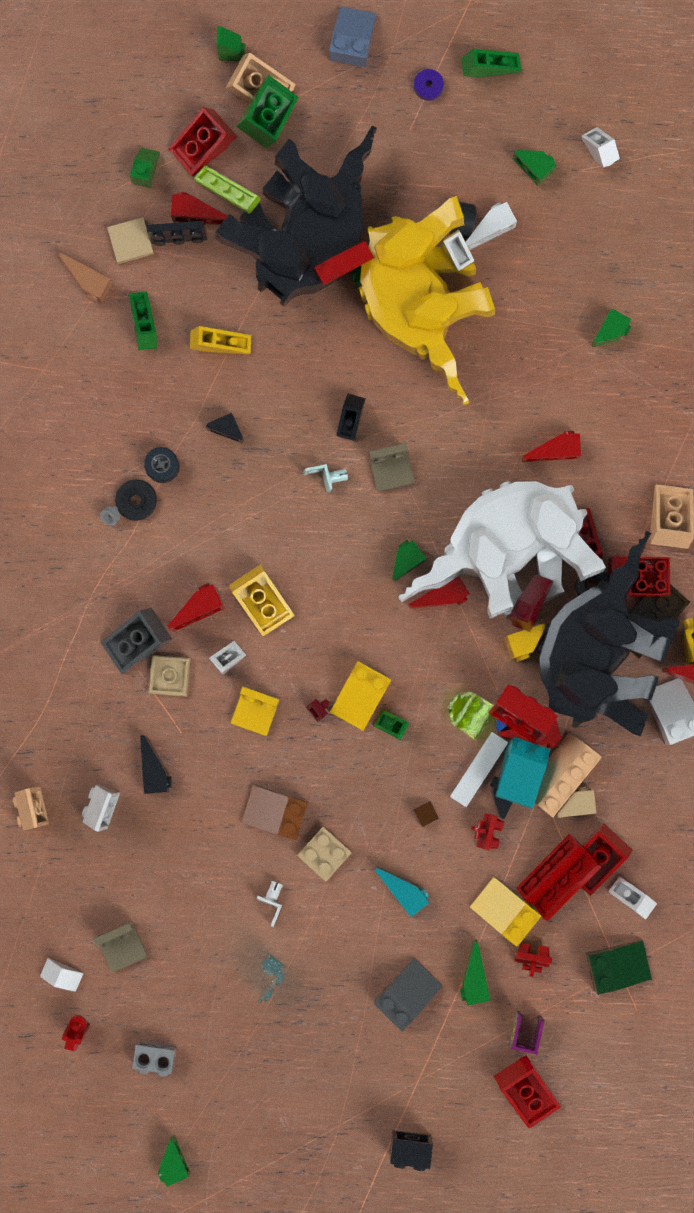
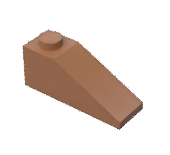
[59,253,113,303]

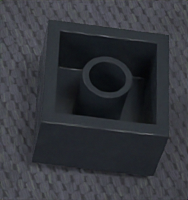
[389,1130,433,1171]

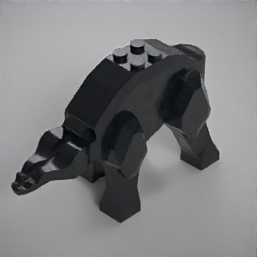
[215,126,377,307]
[538,531,679,737]

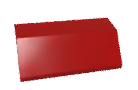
[516,834,601,921]

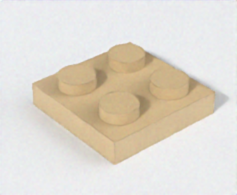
[297,826,352,882]

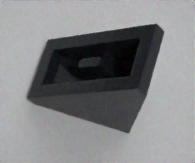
[206,413,244,444]

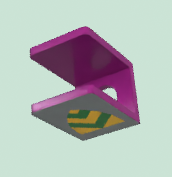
[509,1011,544,1055]

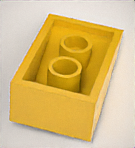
[229,564,295,636]
[330,661,391,731]
[470,877,541,947]

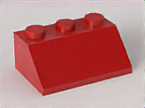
[488,684,558,744]

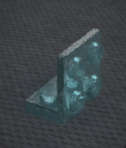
[257,953,286,1004]

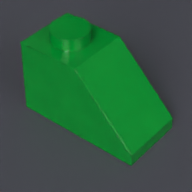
[216,26,246,62]
[130,148,160,188]
[513,150,556,186]
[591,308,632,347]
[392,540,426,582]
[158,1136,190,1187]

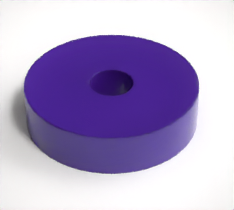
[414,69,444,101]

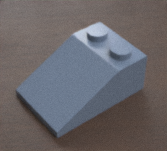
[329,7,377,68]

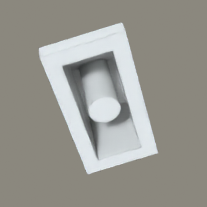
[581,127,620,168]
[608,876,657,919]

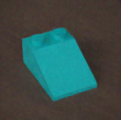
[496,737,550,809]

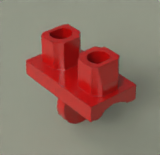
[471,813,504,851]
[514,943,552,977]
[61,1015,90,1052]

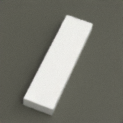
[450,732,508,807]

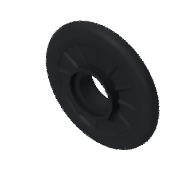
[115,479,157,521]

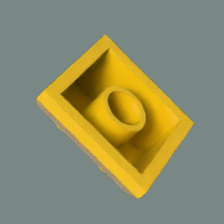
[504,624,545,662]

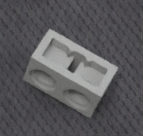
[132,1041,177,1077]

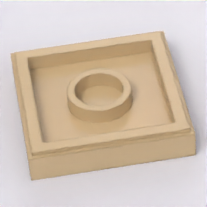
[107,217,154,264]
[148,655,191,697]

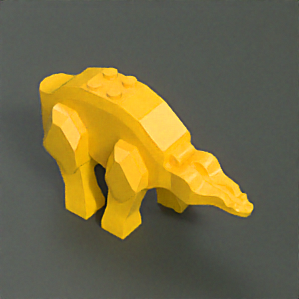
[358,196,495,406]

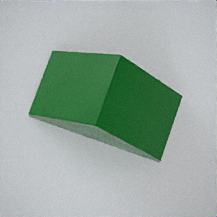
[374,709,409,740]

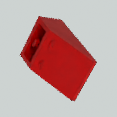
[609,556,670,597]

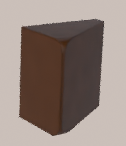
[413,801,439,827]

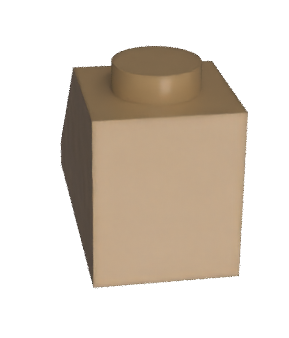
[555,786,597,818]

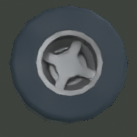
[144,447,180,483]

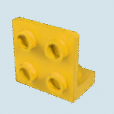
[231,686,280,736]

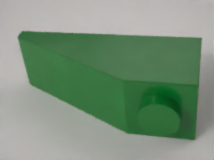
[461,49,522,78]
[128,291,157,351]
[460,940,491,1006]

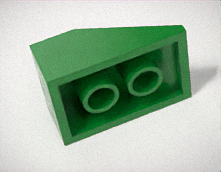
[236,75,299,149]

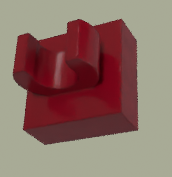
[306,699,331,722]

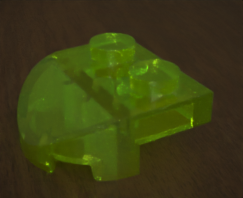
[448,692,493,740]

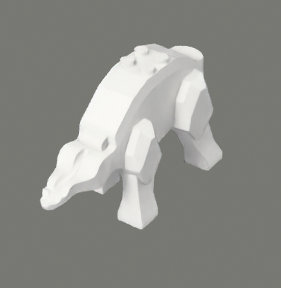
[399,481,606,618]

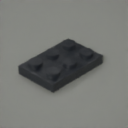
[147,221,208,246]

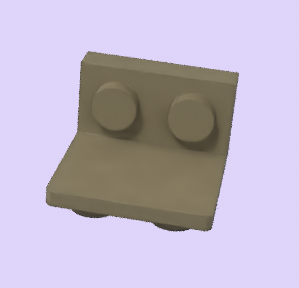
[369,443,414,492]
[93,921,147,972]

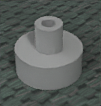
[100,506,120,526]

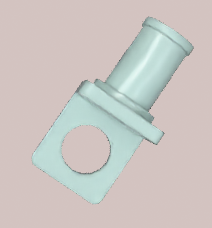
[303,464,348,493]

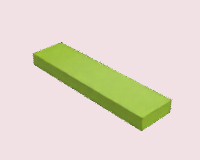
[194,165,261,214]

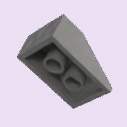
[101,608,172,674]
[374,958,442,1032]

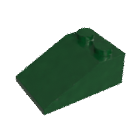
[586,940,652,995]

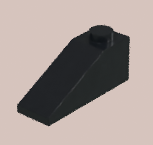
[140,735,172,794]

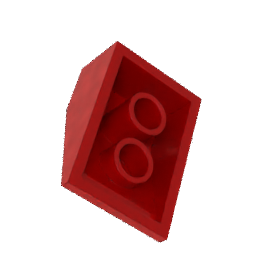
[168,107,237,176]
[168,583,226,632]
[581,823,633,896]
[494,1054,561,1129]

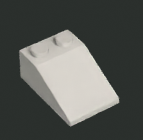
[648,678,694,745]
[82,785,121,832]

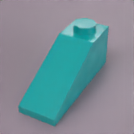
[375,867,430,917]

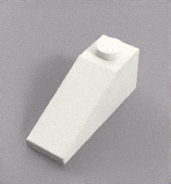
[465,202,517,250]

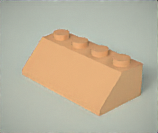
[535,733,602,818]

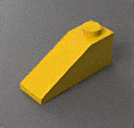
[190,326,251,354]

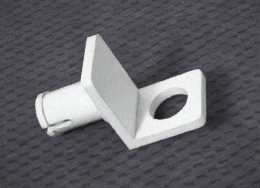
[256,881,283,928]

